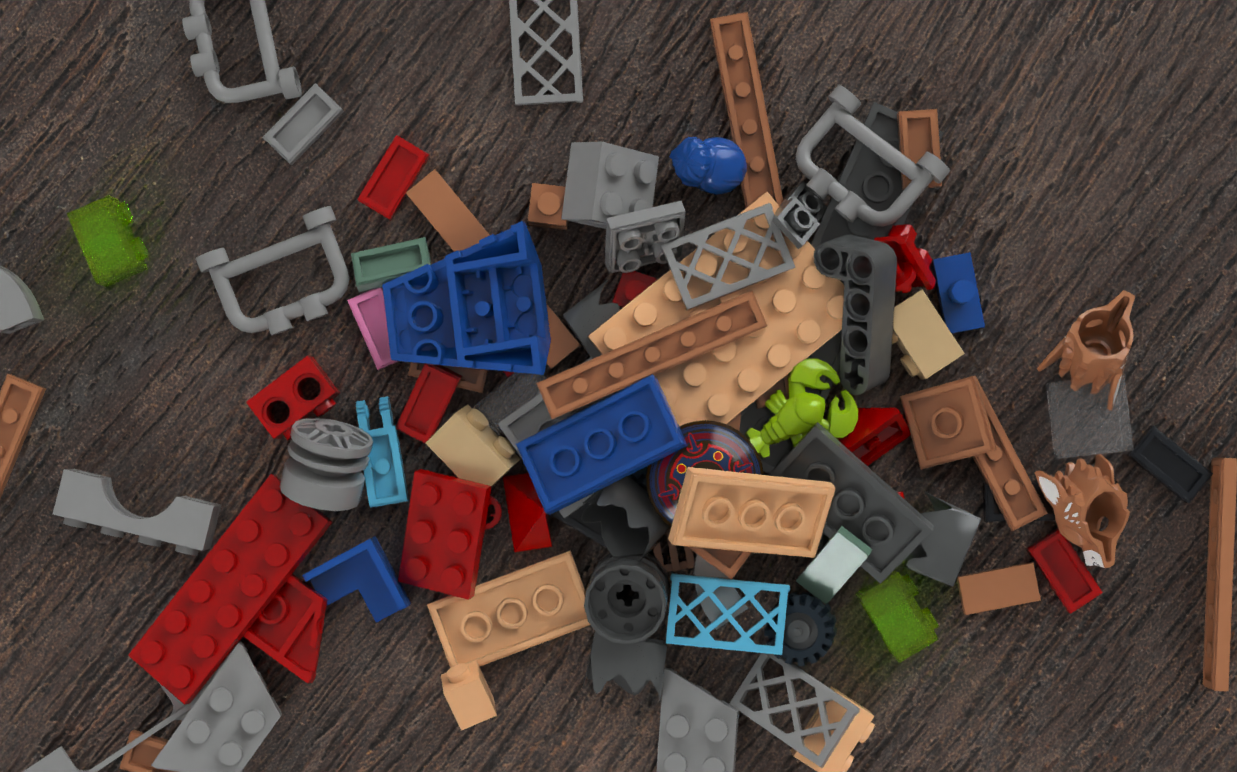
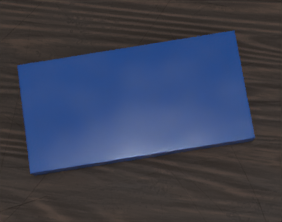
[516,374,688,515]

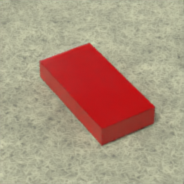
[357,135,430,221]
[396,364,462,444]
[1026,528,1103,614]

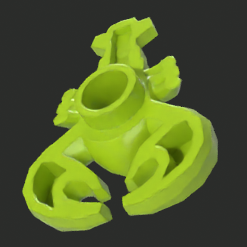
[745,358,858,459]

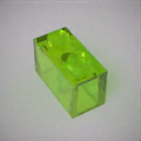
[67,195,149,287]
[855,570,939,663]

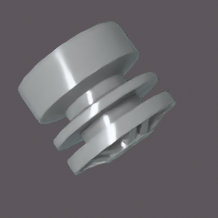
[280,418,373,511]

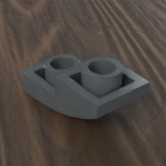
[772,181,827,249]

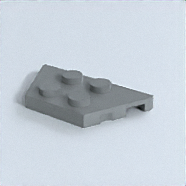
[151,641,282,772]
[656,668,739,772]

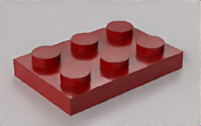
[398,469,492,600]

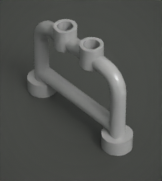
[182,0,302,103]
[796,85,950,227]
[195,206,349,336]

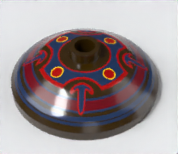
[646,420,764,527]

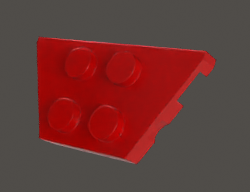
[243,574,328,684]

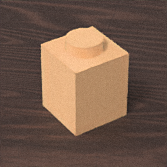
[441,660,497,731]

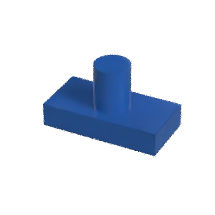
[931,252,985,334]

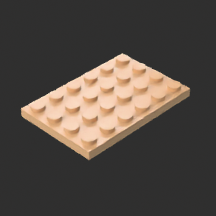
[587,191,844,426]

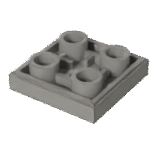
[605,201,686,273]

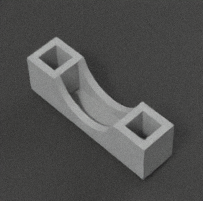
[53,469,222,556]

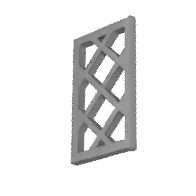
[509,0,583,106]
[660,203,795,310]
[729,653,860,768]

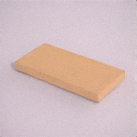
[668,467,836,558]
[427,550,591,668]

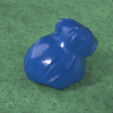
[669,137,747,195]

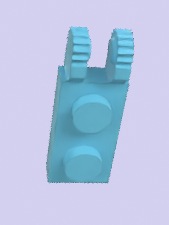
[356,396,409,508]

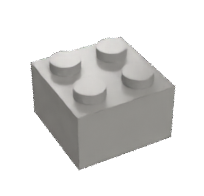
[561,142,659,229]

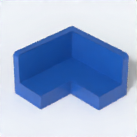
[302,536,411,623]

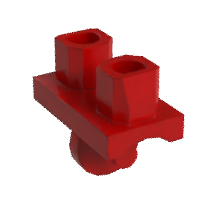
[874,224,937,293]

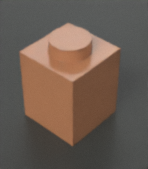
[528,183,568,230]

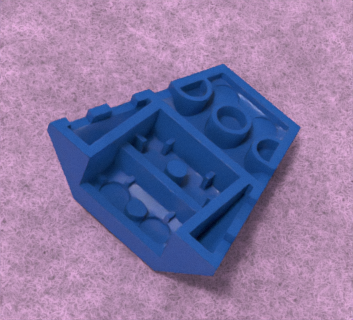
[382,221,551,375]

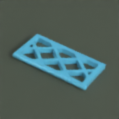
[666,573,790,655]

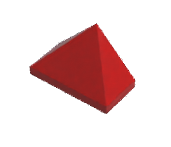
[838,408,911,466]
[503,473,552,552]

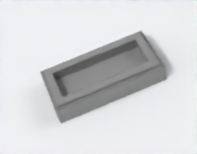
[262,83,344,165]

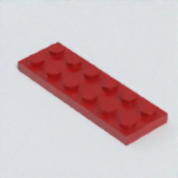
[128,474,333,705]

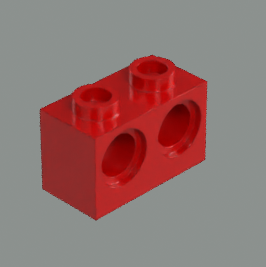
[246,355,341,441]

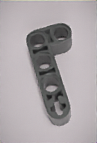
[813,234,897,395]

